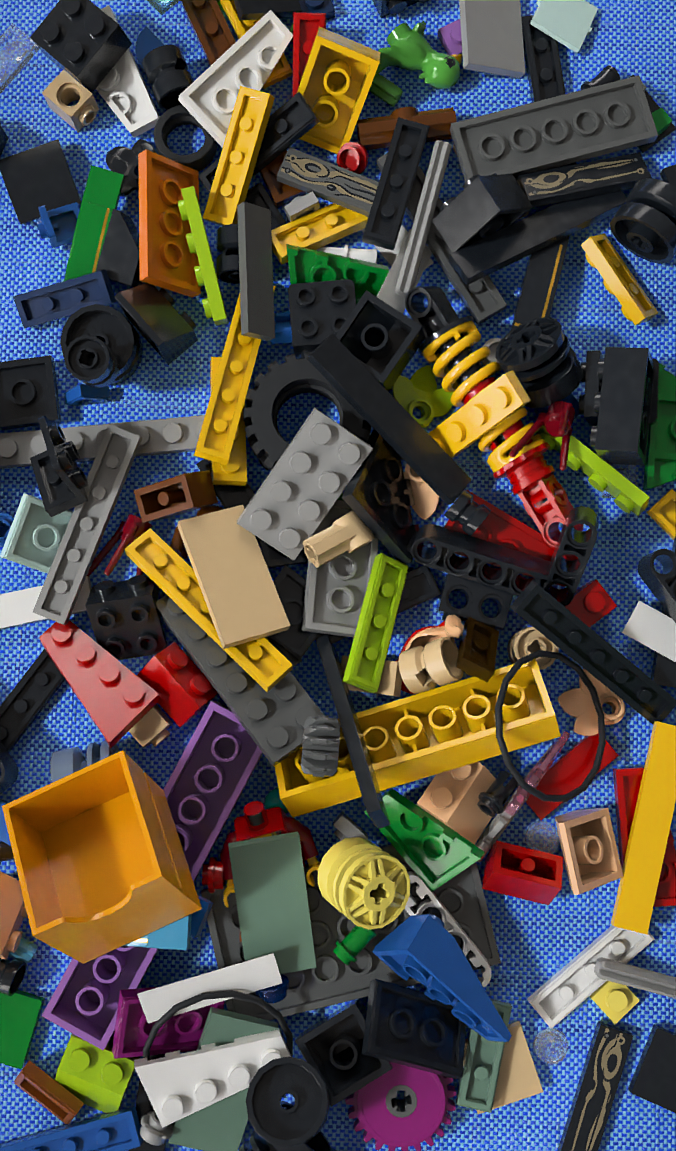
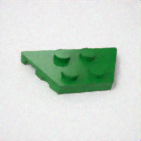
[643,363,676,490]

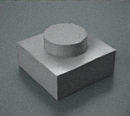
[284,191,320,223]
[333,811,368,840]

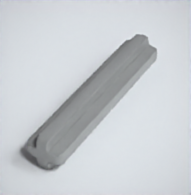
[594,957,676,999]

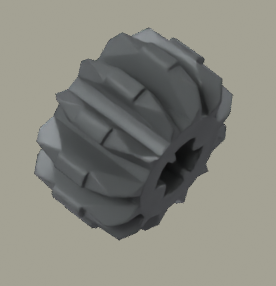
[301,715,341,777]

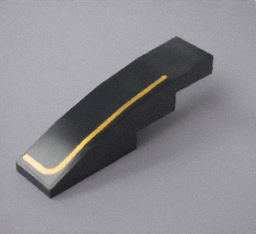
[511,235,570,330]

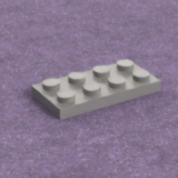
[237,408,373,561]
[302,500,379,638]

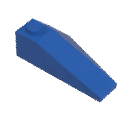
[372,914,512,1042]

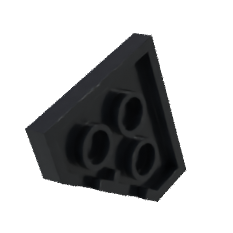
[342,428,419,564]

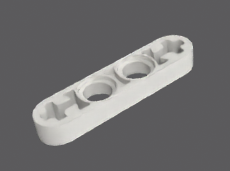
[405,871,492,987]

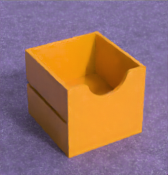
[2,750,202,964]

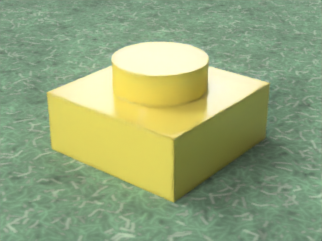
[590,981,640,1025]

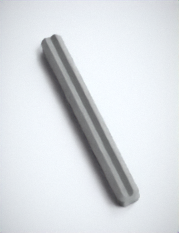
[395,140,452,297]

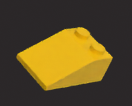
[297,26,380,154]

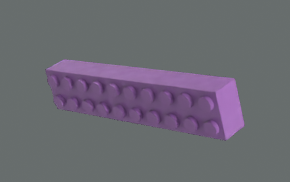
[42,700,263,1050]

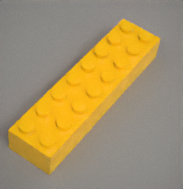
[275,659,561,818]

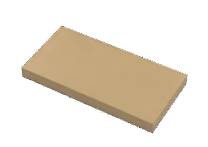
[177,505,290,649]

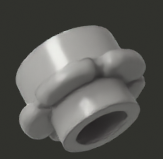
[140,1111,173,1146]

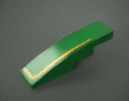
[64,165,125,281]

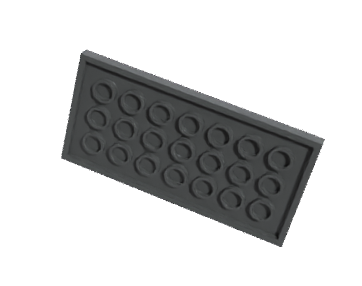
[201,844,501,1021]

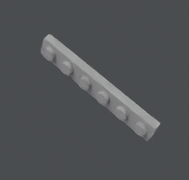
[33,424,142,625]

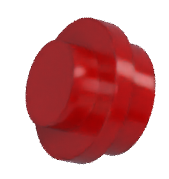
[337,142,368,174]
[202,857,225,893]

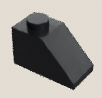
[96,209,146,287]

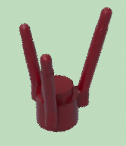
[509,401,575,471]
[87,514,153,577]

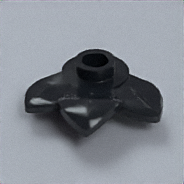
[106,139,155,196]

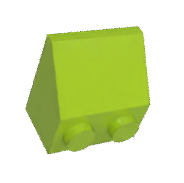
[55,1034,141,1114]

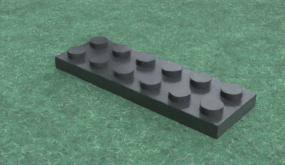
[450,75,658,182]
[156,595,325,767]

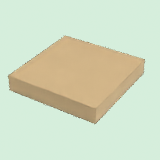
[464,1021,543,1114]

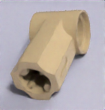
[302,511,375,568]

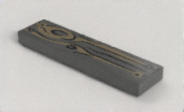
[277,147,411,217]

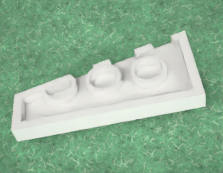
[96,5,160,138]
[178,10,293,148]
[134,1029,291,1128]

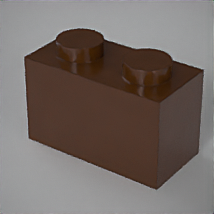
[133,470,218,523]

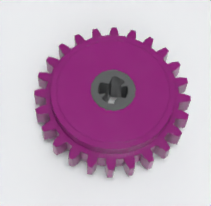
[345,1062,456,1151]

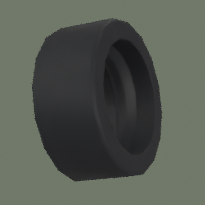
[154,105,217,171]

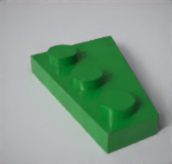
[364,789,485,892]

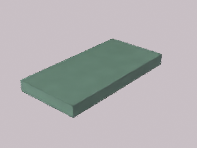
[228,832,317,974]
[168,1007,279,1151]

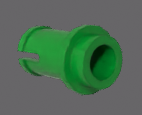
[333,926,377,966]

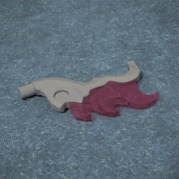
[475,731,570,863]

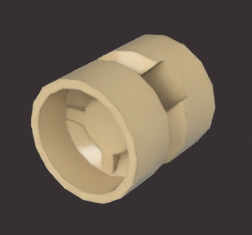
[507,627,559,670]
[398,637,464,694]

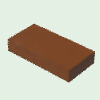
[14,1060,84,1124]

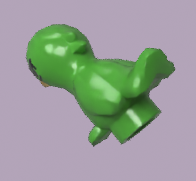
[376,21,462,89]

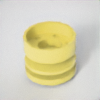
[317,837,410,930]

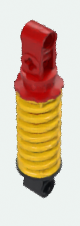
[405,286,583,547]

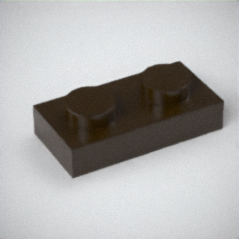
[456,617,499,682]

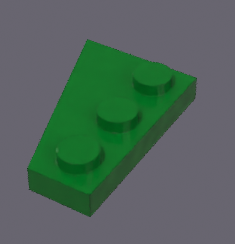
[286,244,389,305]

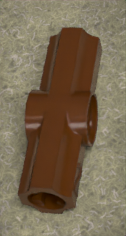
[357,107,457,150]

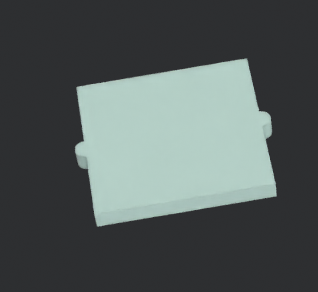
[530,0,598,53]

